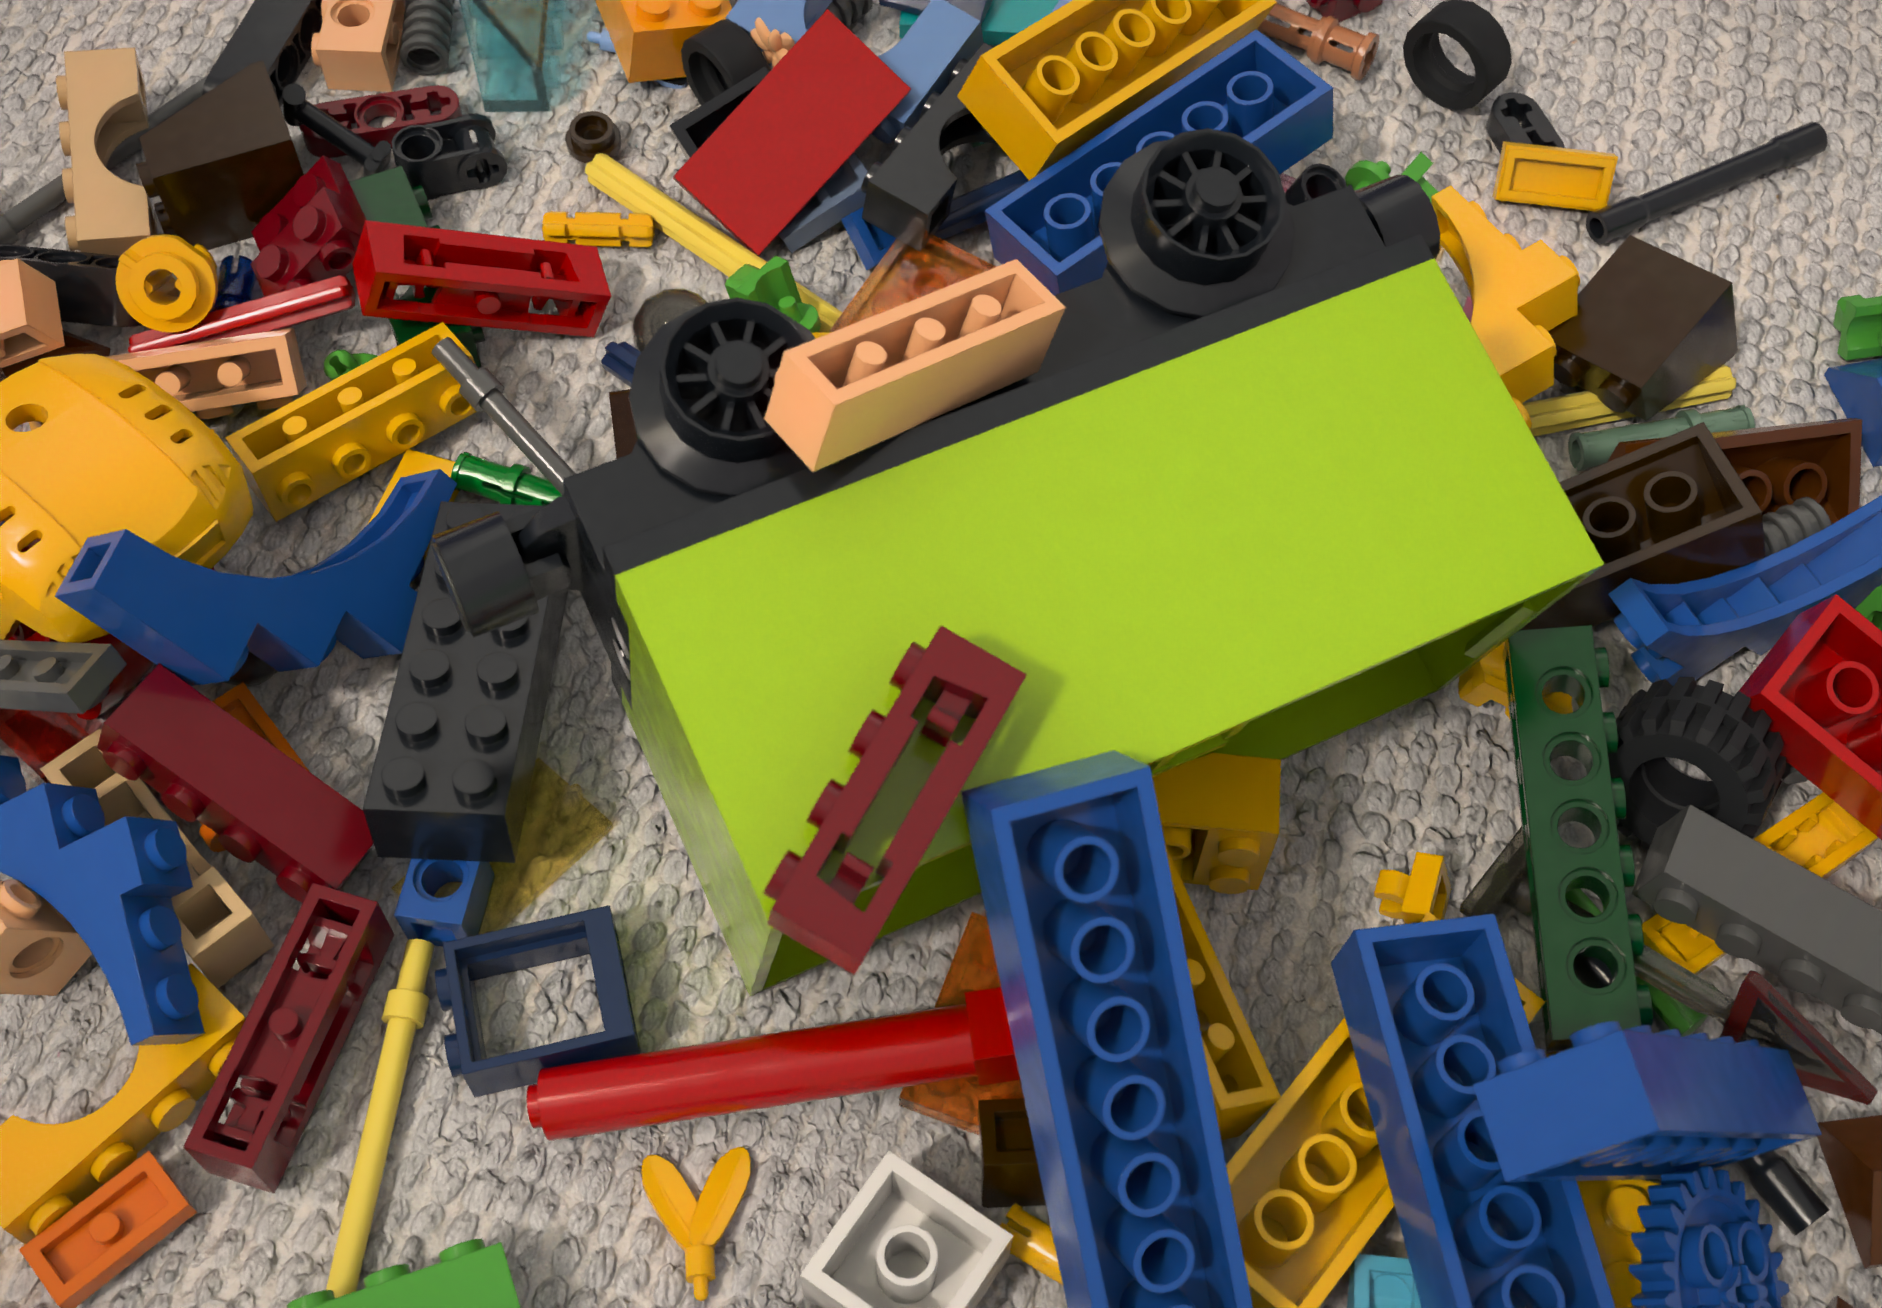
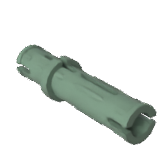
[1568,405,1755,471]

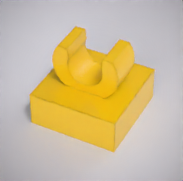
[1374,852,1452,924]

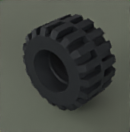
[1608,677,1786,850]

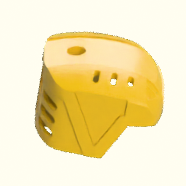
[0,354,254,643]

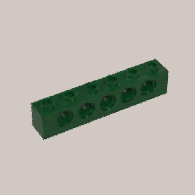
[1503,625,1653,1051]

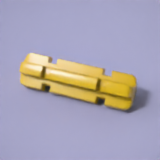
[542,211,655,248]

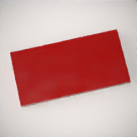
[673,9,911,256]

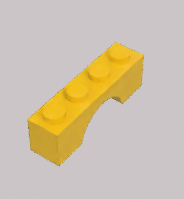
[0,963,246,1244]

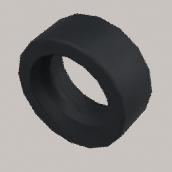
[1403,0,1512,111]
[681,19,771,106]

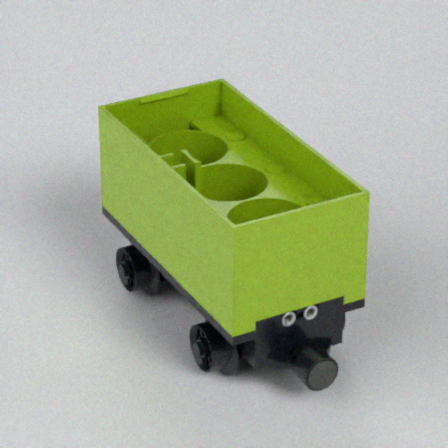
[432,128,1604,996]

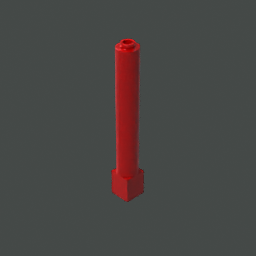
[527,987,1020,1141]

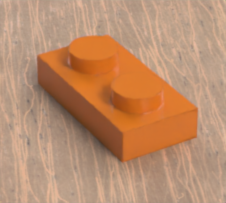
[19,1151,197,1308]

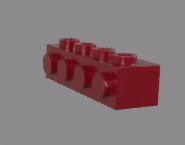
[97,663,374,903]

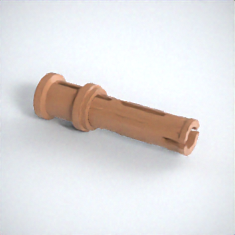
[1257,3,1380,81]

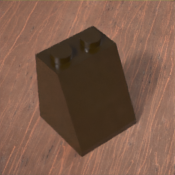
[136,60,304,250]
[1548,235,1738,421]

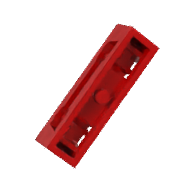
[352,220,611,337]

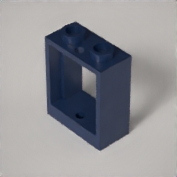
[435,905,641,1098]

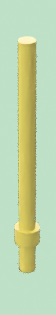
[326,939,434,1298]

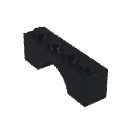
[861,43,997,251]

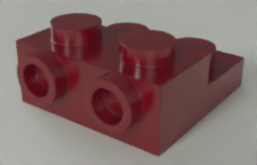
[250,155,367,297]

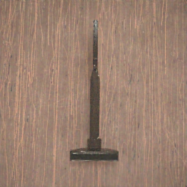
[1459,826,1878,1104]

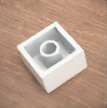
[800,1150,1013,1308]

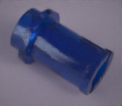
[210,255,256,312]

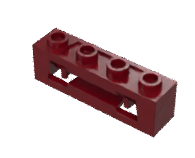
[763,625,1027,975]
[183,883,395,1194]

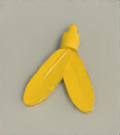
[641,1147,750,1301]

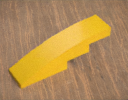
[1642,792,1878,986]

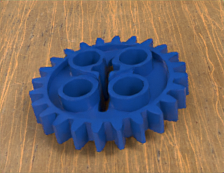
[1629,1167,1790,1308]

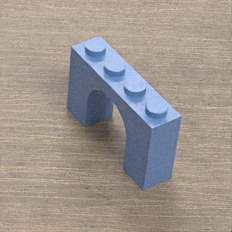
[725,0,983,144]

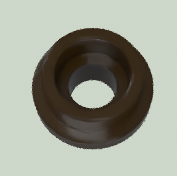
[565,111,621,163]

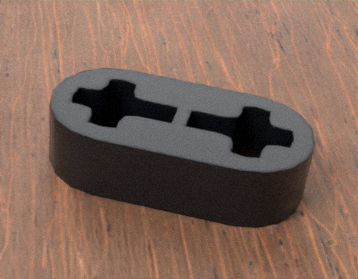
[1486,92,1565,154]

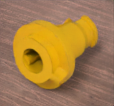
[116,234,218,332]

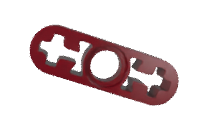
[299,85,462,158]

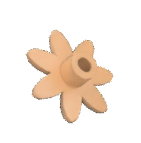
[750,17,795,67]

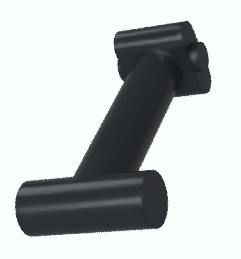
[282,84,391,177]

